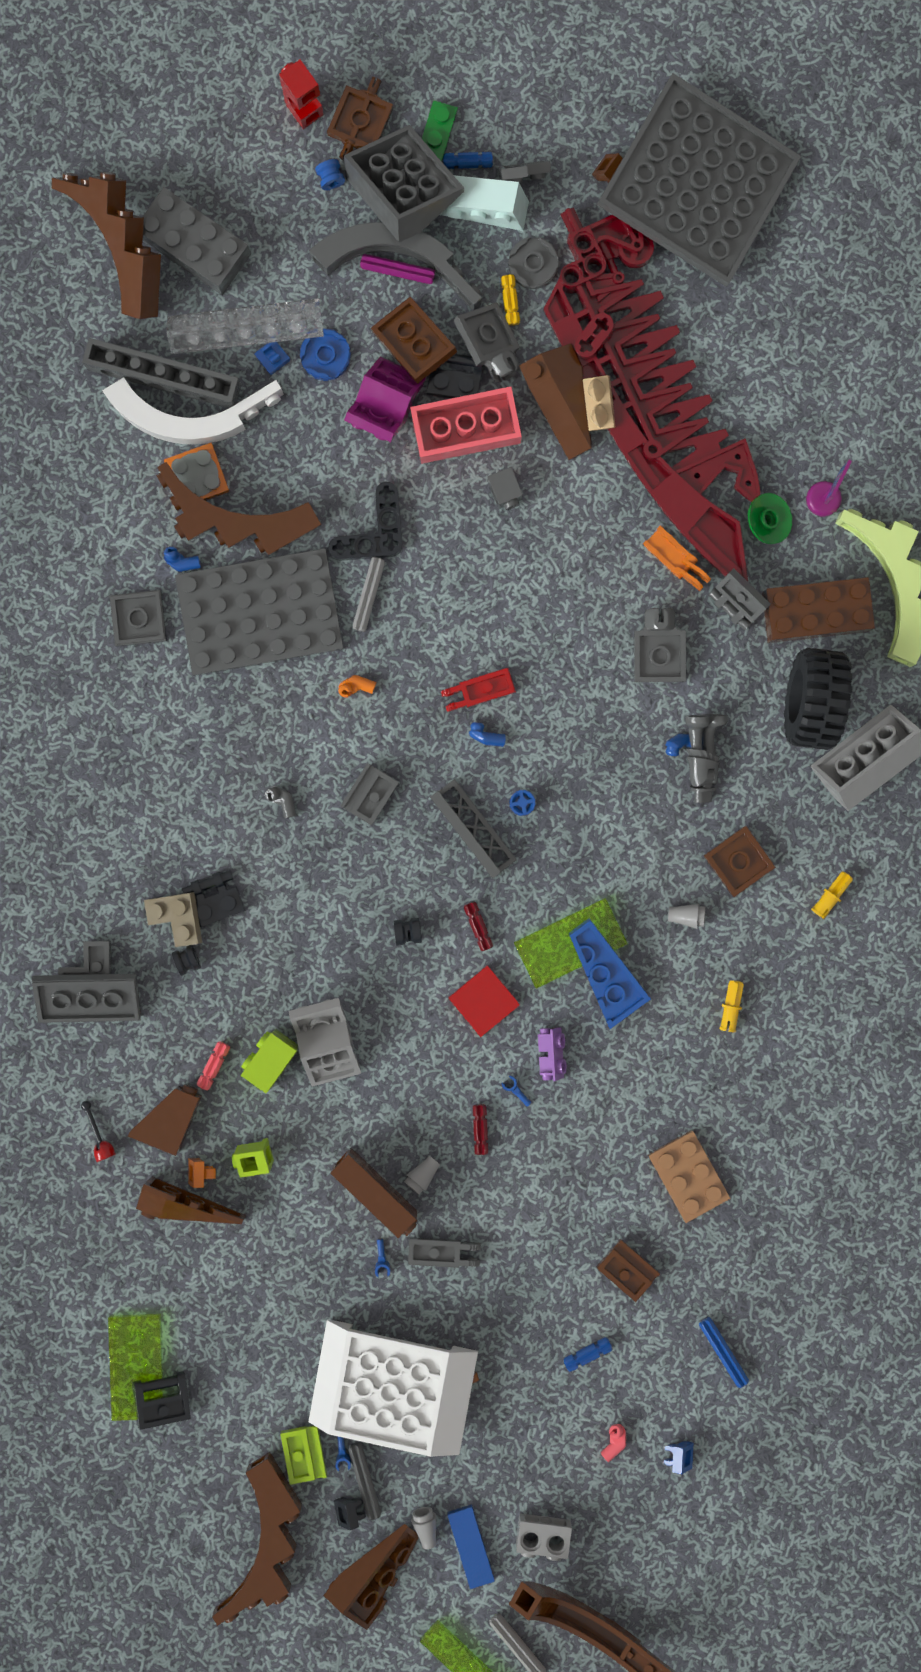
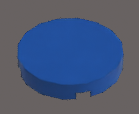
[300,328,351,381]

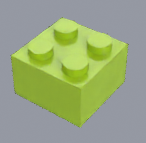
[241,1029,299,1093]

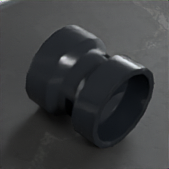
[394,918,422,946]

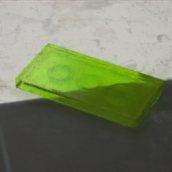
[513,898,628,989]
[108,1314,163,1421]

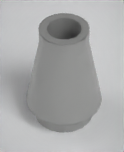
[668,904,706,929]
[404,1156,441,1195]
[411,1507,437,1549]

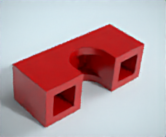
[279,59,324,129]

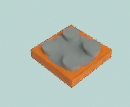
[164,443,230,501]

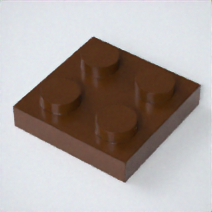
[703,826,776,897]

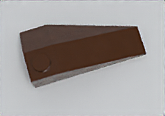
[519,343,592,460]
[136,1176,246,1224]
[323,1524,419,1630]

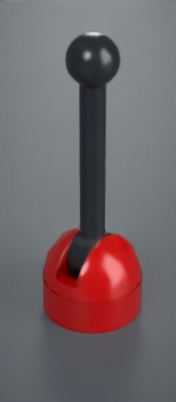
[81,1101,116,1162]

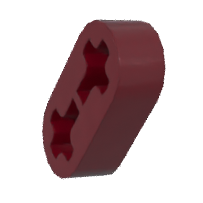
[575,313,615,359]

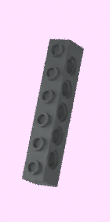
[82,338,242,408]

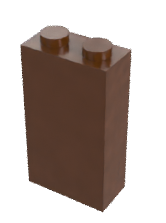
[330,1148,417,1239]

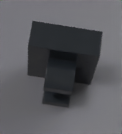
[334,1497,366,1530]

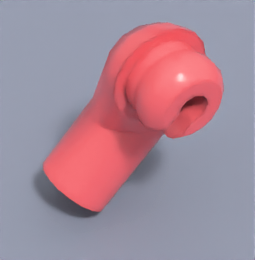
[600,1424,626,1462]

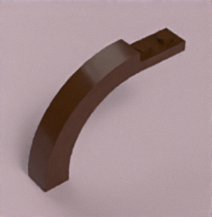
[509,1581,675,1672]

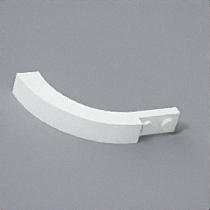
[102,377,284,445]

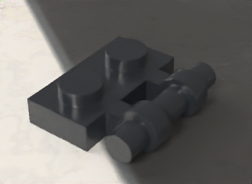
[182,870,246,928]

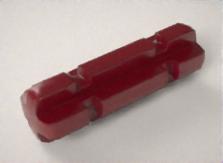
[464,902,493,951]
[473,1104,488,1155]

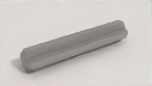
[353,557,385,632]
[489,1613,546,1672]

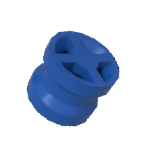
[315,159,345,190]
[510,790,535,816]

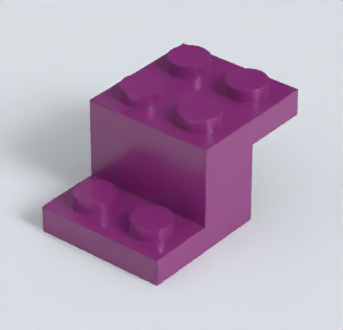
[344,356,426,442]

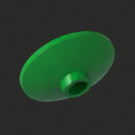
[748,493,792,544]

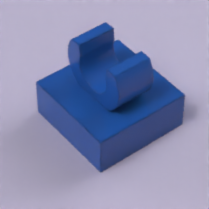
[254,338,290,376]
[664,1441,694,1475]

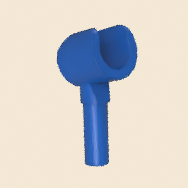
[502,1076,531,1107]
[375,1239,390,1277]
[335,1436,351,1471]

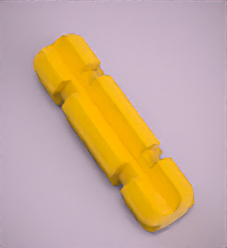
[501,274,520,326]

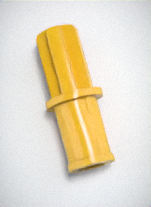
[811,871,853,919]
[719,980,744,1032]

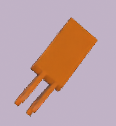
[643,525,711,591]

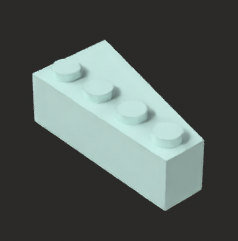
[440,175,529,231]

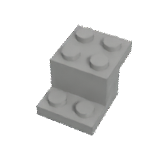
[289,998,361,1087]

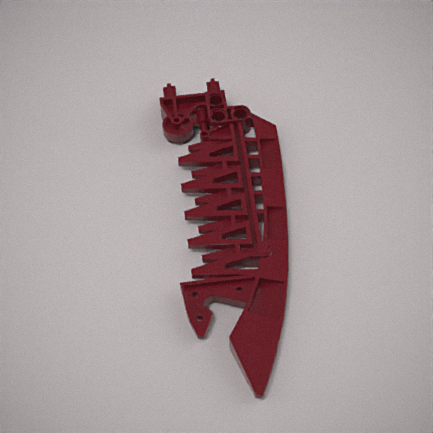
[543,207,761,581]

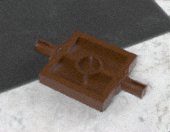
[327,77,394,160]

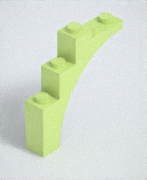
[836,509,921,667]

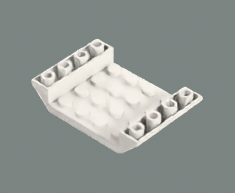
[308,1319,478,1457]

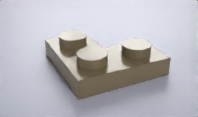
[144,892,203,947]

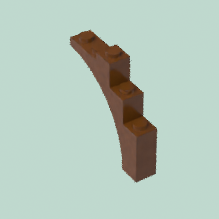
[51,172,161,319]
[156,462,321,556]
[212,1452,302,1626]

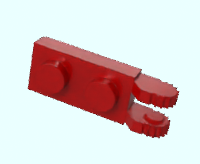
[441,668,516,712]

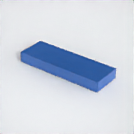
[447,1504,495,1589]

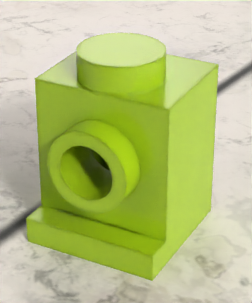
[232,1138,274,1178]

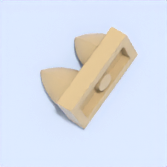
[583,375,616,431]

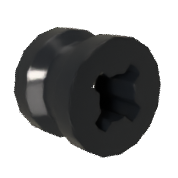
[172,945,201,976]

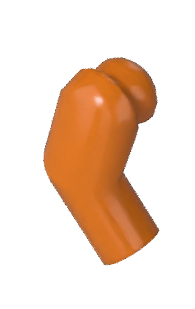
[338,675,377,698]

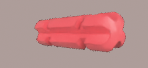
[197,1041,230,1091]

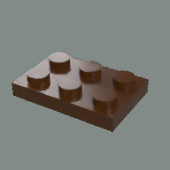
[371,297,457,384]

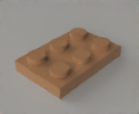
[648,1130,731,1223]

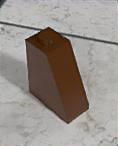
[128,1084,202,1156]

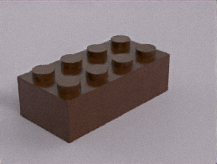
[762,577,875,643]

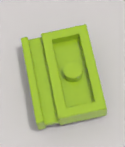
[280,1426,327,1485]

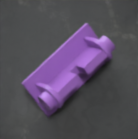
[538,1027,567,1081]

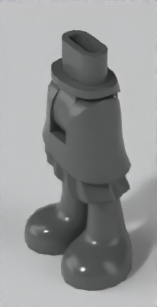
[685,714,728,803]

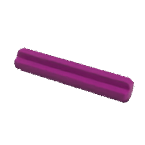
[360,254,435,284]

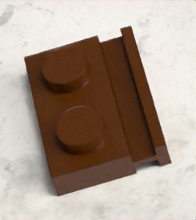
[596,1238,660,1302]

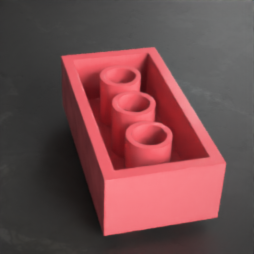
[410,387,522,464]

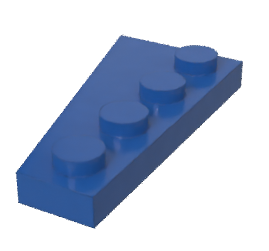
[569,918,651,1029]

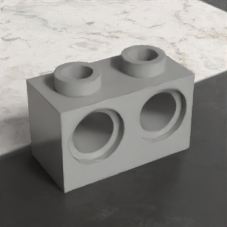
[516,1513,572,1561]

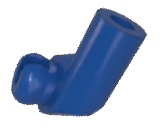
[164,546,201,572]
[469,722,506,747]
[665,734,691,756]

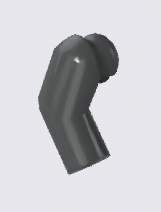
[265,786,297,819]

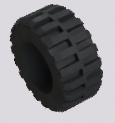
[784,647,852,750]

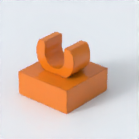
[188,1158,216,1188]

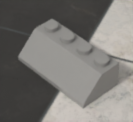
[810,705,921,811]

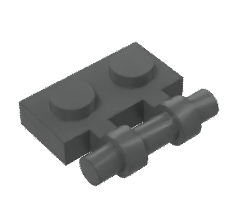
[708,568,770,630]

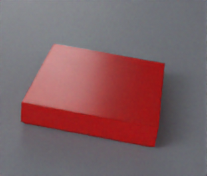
[448,965,520,1037]

